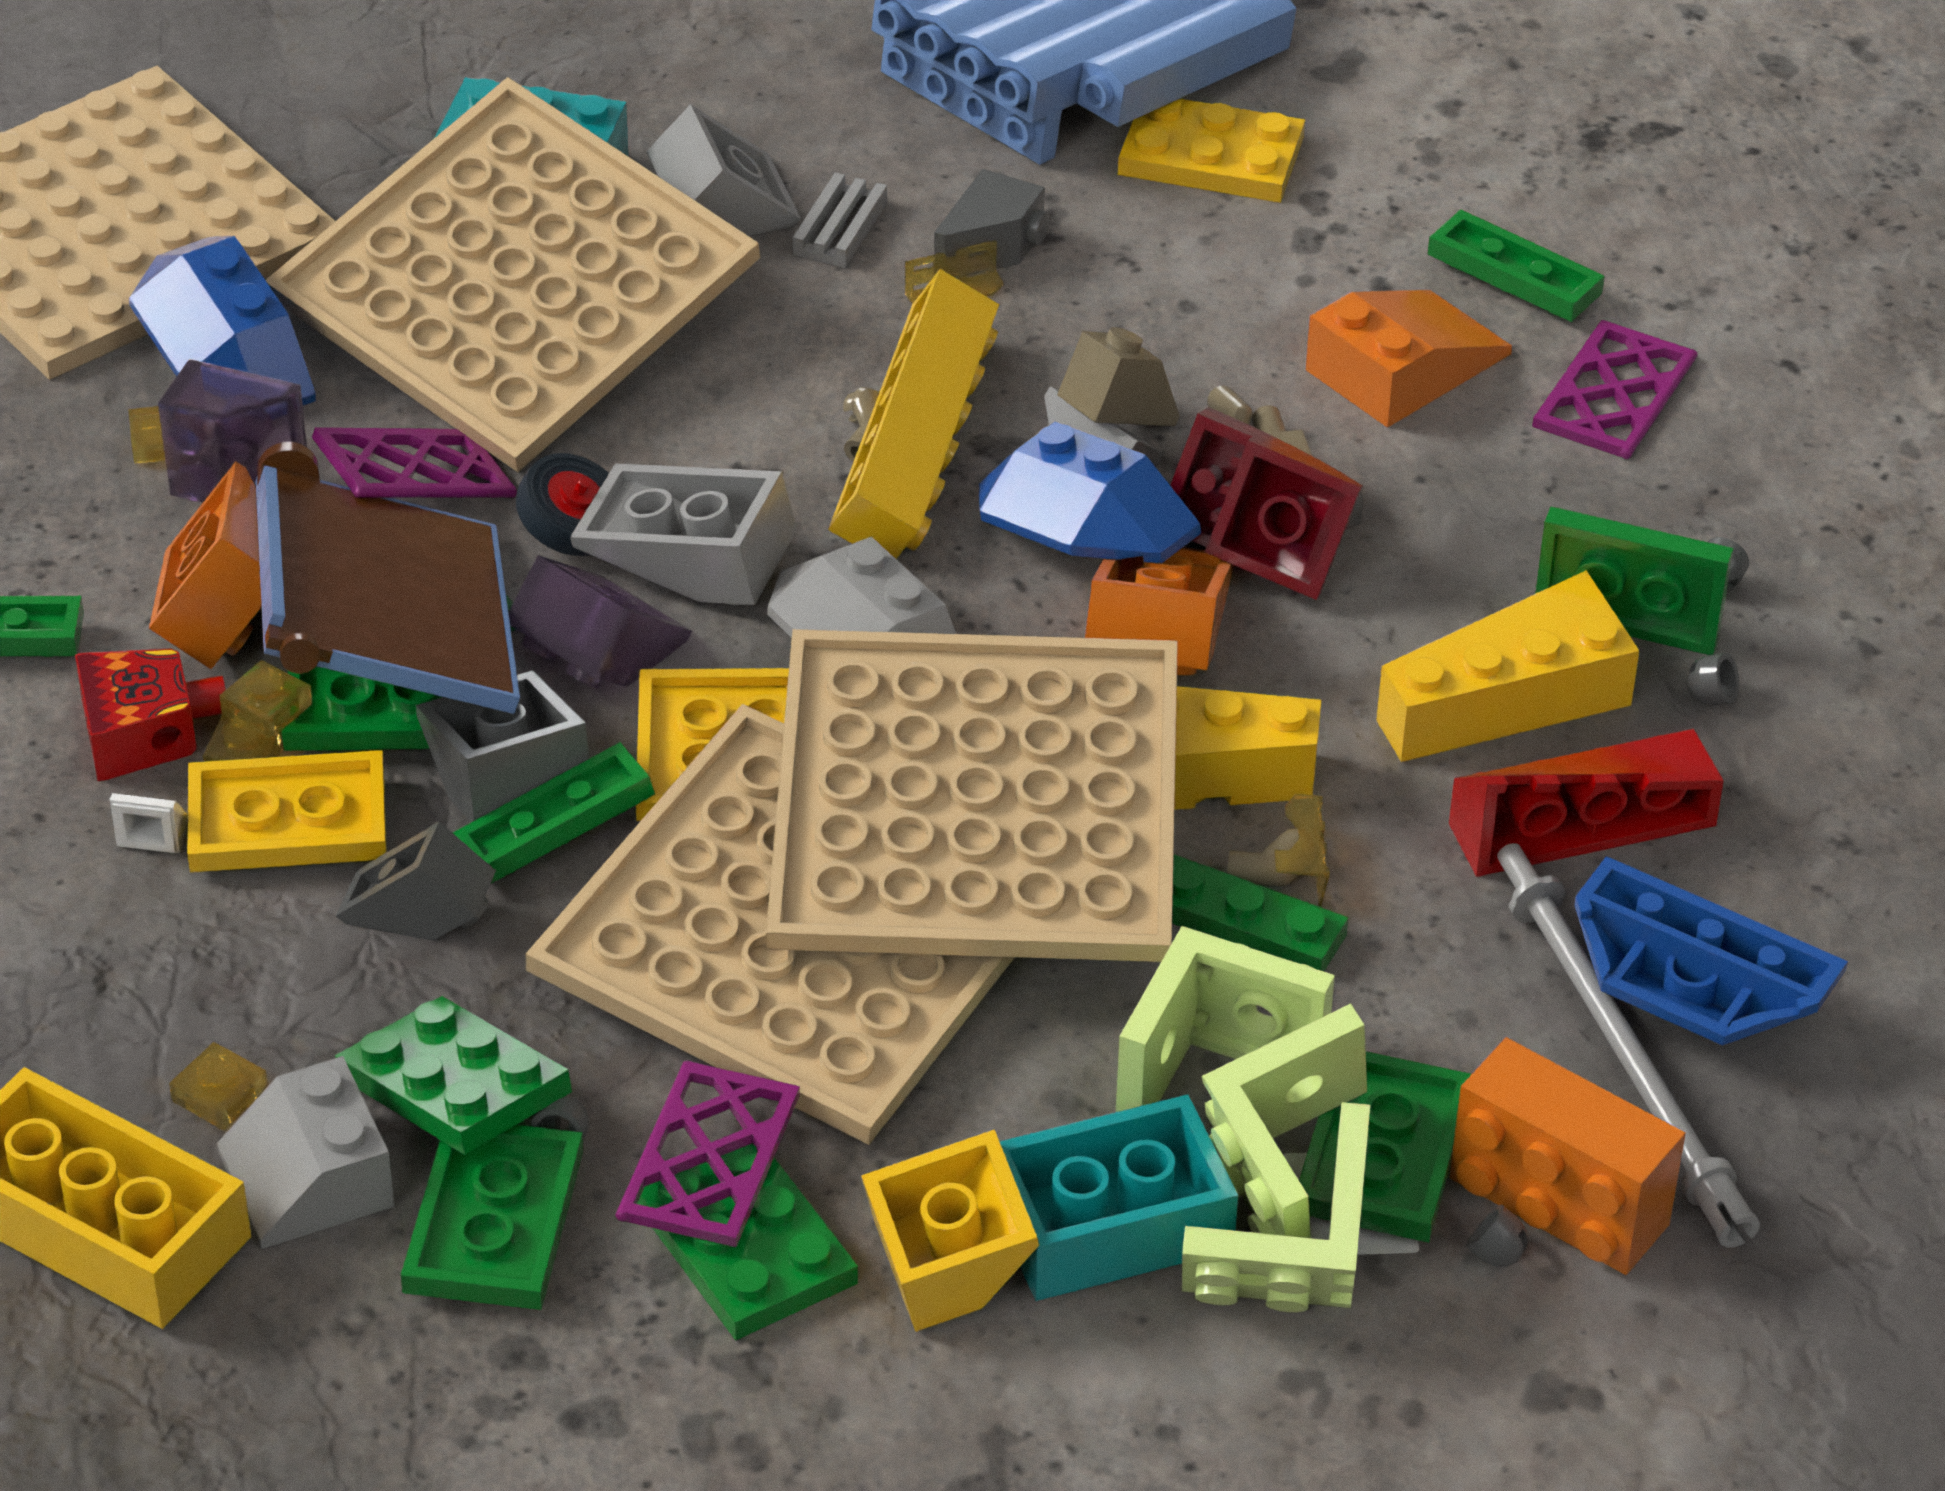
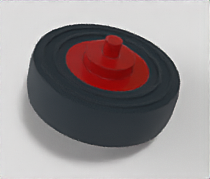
[516,453,609,556]

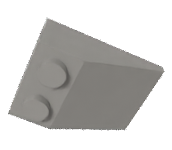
[570,463,797,606]

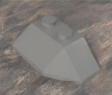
[767,537,957,638]

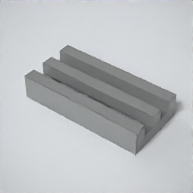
[793,172,887,268]

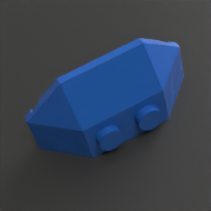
[129,236,316,421]
[979,421,1201,564]
[1575,856,1848,1045]

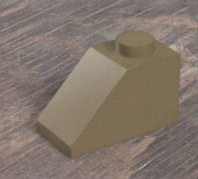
[1057,327,1180,426]

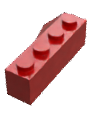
[1449,729,1724,877]

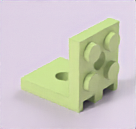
[1116,926,1335,1112]
[1202,1004,1367,1238]
[1182,1102,1370,1312]

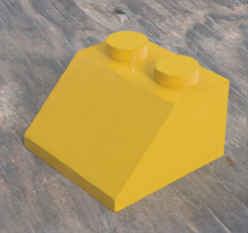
[861,1129,1039,1332]

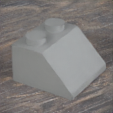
[646,104,801,236]
[217,1056,394,1249]

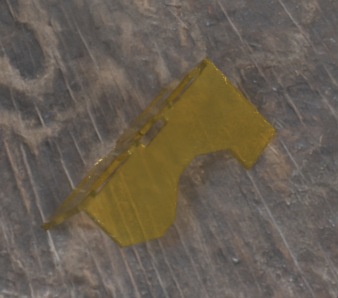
[905,240,1004,304]
[1274,794,1330,906]

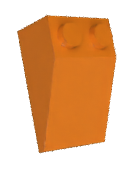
[1306,290,1512,428]
[149,461,262,669]
[1085,547,1234,675]

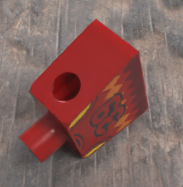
[75,648,229,781]

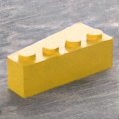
[1376,570,1639,762]
[1174,686,1322,810]

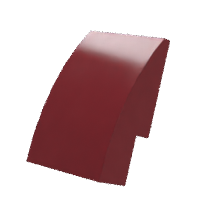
[1170,407,1363,600]

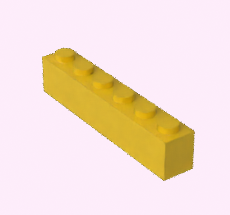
[828,269,999,559]

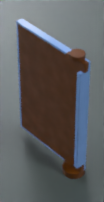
[255,442,520,714]

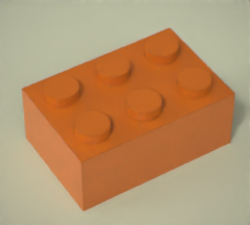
[1449,1037,1686,1275]

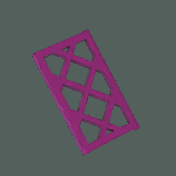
[1532,319,1698,459]
[311,427,517,498]
[615,1061,800,1247]

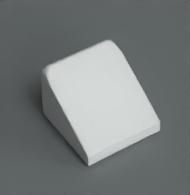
[110,793,188,854]

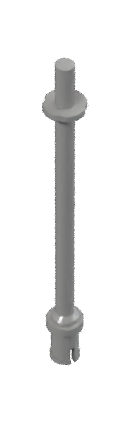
[1497,843,1760,1248]

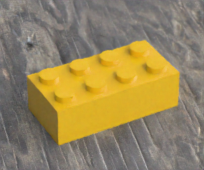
[0,1067,251,1329]

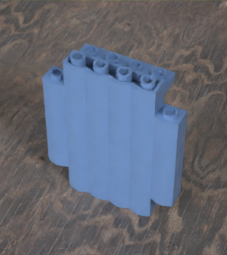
[871,0,1296,165]

